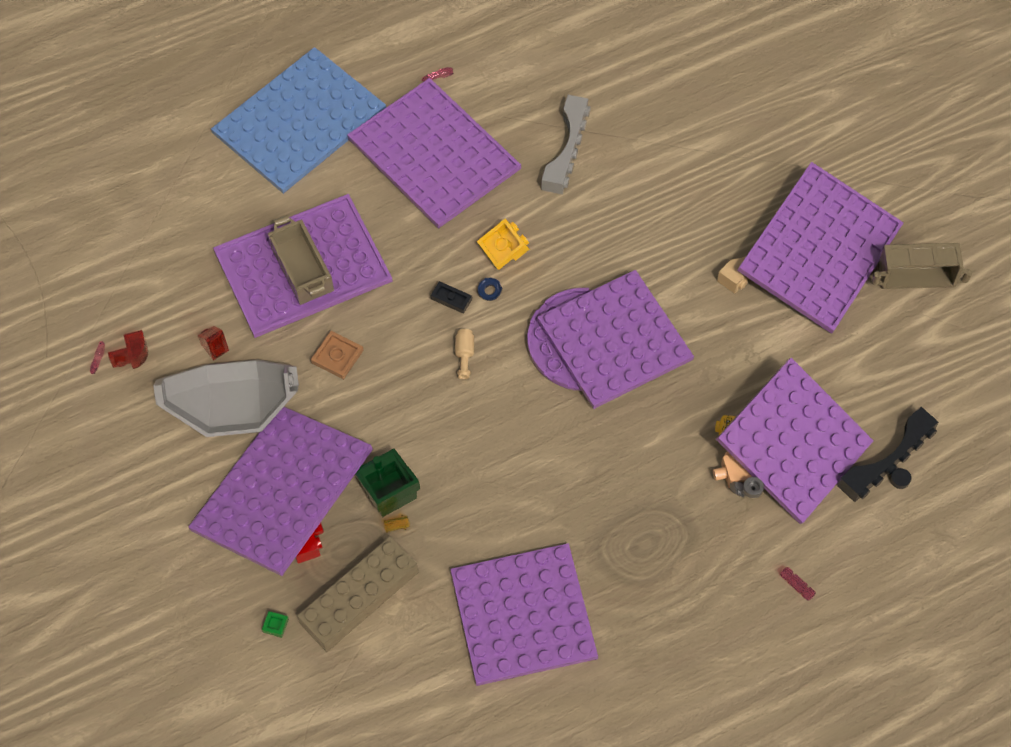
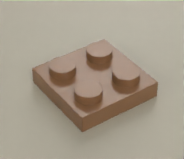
[311,331,364,380]

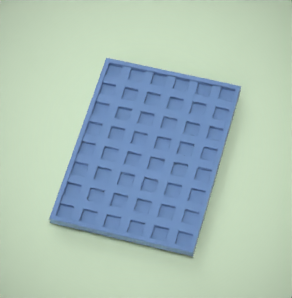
[211,47,387,194]

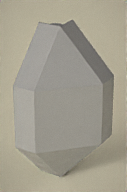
[153,359,299,437]

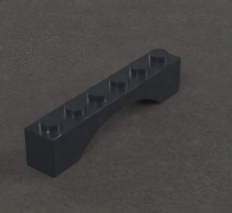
[837,407,939,502]

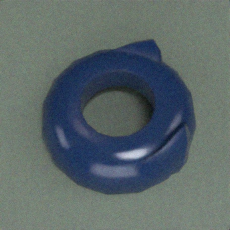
[478,278,502,301]

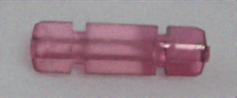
[780,567,816,601]

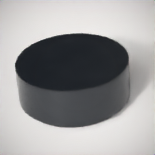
[890,468,911,489]

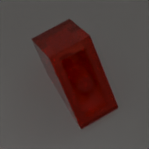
[198,326,229,361]

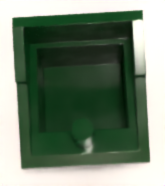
[355,448,420,518]

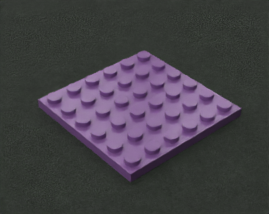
[537,270,694,409]
[716,358,873,524]
[451,543,598,686]

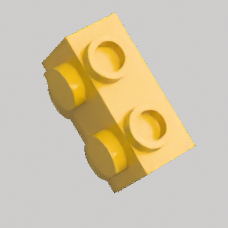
[477,218,530,270]

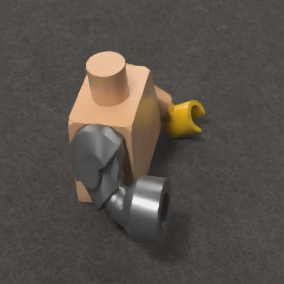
[713,451,764,498]

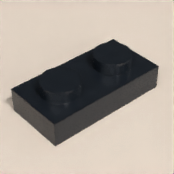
[430,281,472,314]

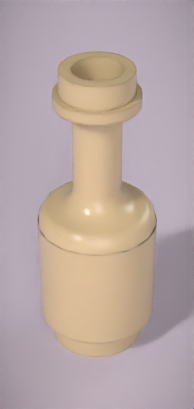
[455,329,474,380]

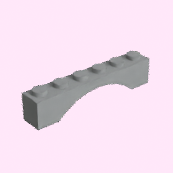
[542,95,591,195]

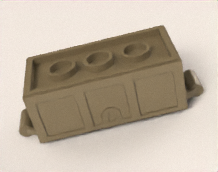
[267,215,334,305]
[872,243,972,289]

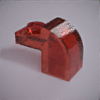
[108,330,148,369]

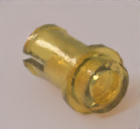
[384,515,410,533]

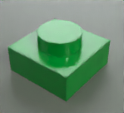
[262,611,289,638]

